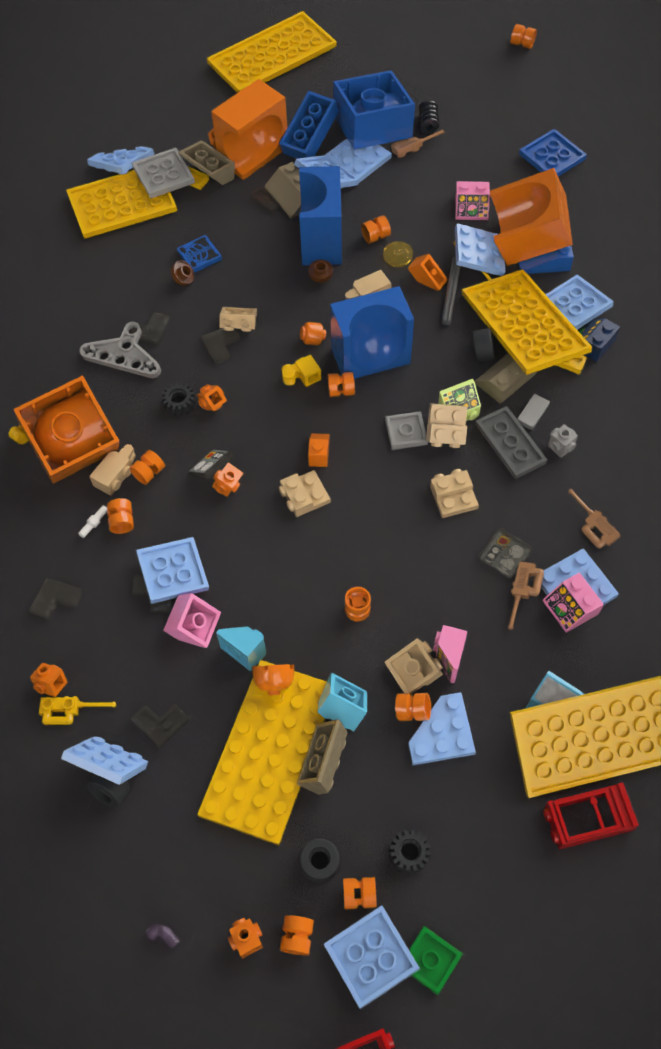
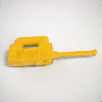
[39,696,116,725]

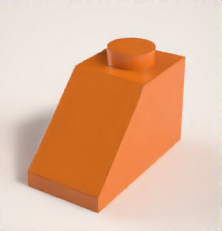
[408,254,448,291]
[308,433,330,467]

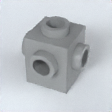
[548,424,578,458]

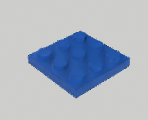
[519,129,587,176]

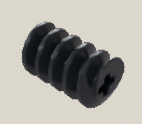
[419,101,439,136]

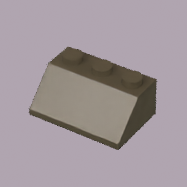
[178,140,235,185]
[265,162,301,219]
[474,353,537,404]
[297,720,348,794]

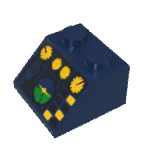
[578,318,620,362]

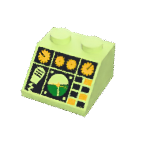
[438,379,481,421]

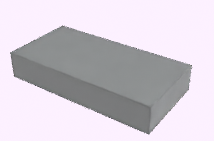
[517,394,550,430]

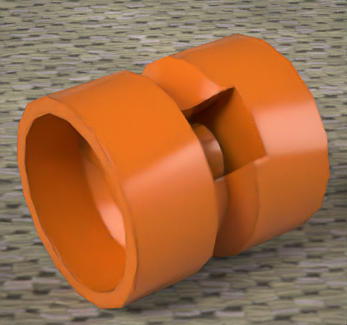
[510,24,537,49]
[361,215,391,244]
[328,372,355,397]
[129,450,165,485]
[106,498,134,534]
[345,587,371,622]
[395,693,431,721]
[343,877,376,909]
[280,916,314,955]

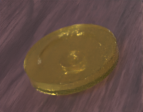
[383,242,413,267]

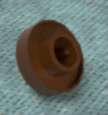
[171,260,195,286]
[308,260,333,283]

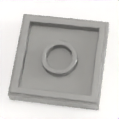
[385,411,428,450]

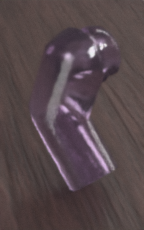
[146,923,180,948]

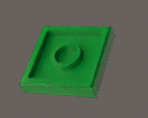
[409,926,463,996]

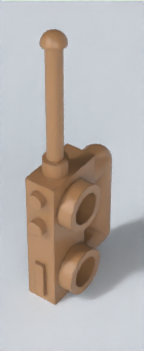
[391,129,444,158]
[568,489,621,548]
[508,562,544,630]

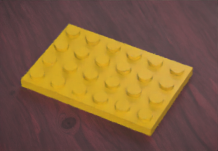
[66,170,177,239]

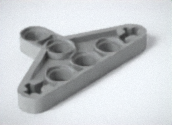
[80,322,161,378]

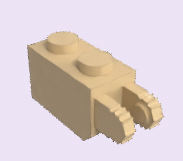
[345,270,391,300]
[89,444,136,496]

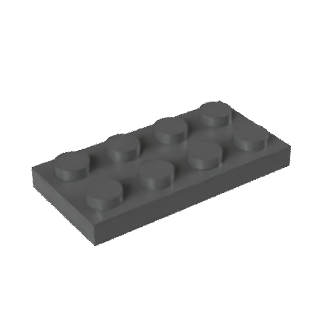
[475,406,547,479]

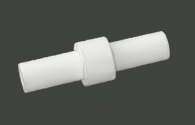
[78,505,107,538]

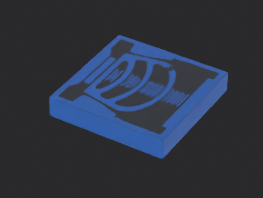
[177,235,222,273]

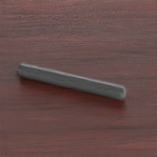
[441,256,460,325]

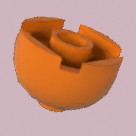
[252,665,294,695]

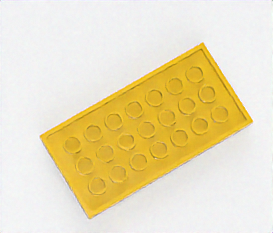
[207,11,337,93]
[462,269,592,375]
[197,660,327,845]
[509,676,661,798]

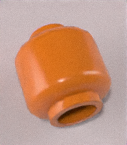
[300,322,326,346]

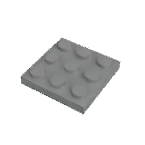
[132,147,195,199]

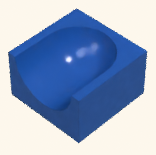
[333,70,415,150]
[299,166,342,265]
[330,286,414,379]

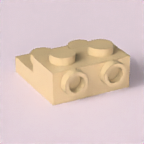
[220,307,257,332]
[426,404,468,448]
[430,469,479,518]
[279,470,331,517]
[384,638,443,695]

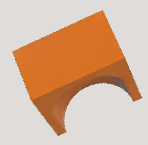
[211,79,287,180]
[490,168,573,266]
[13,375,119,484]

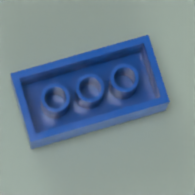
[279,90,339,159]

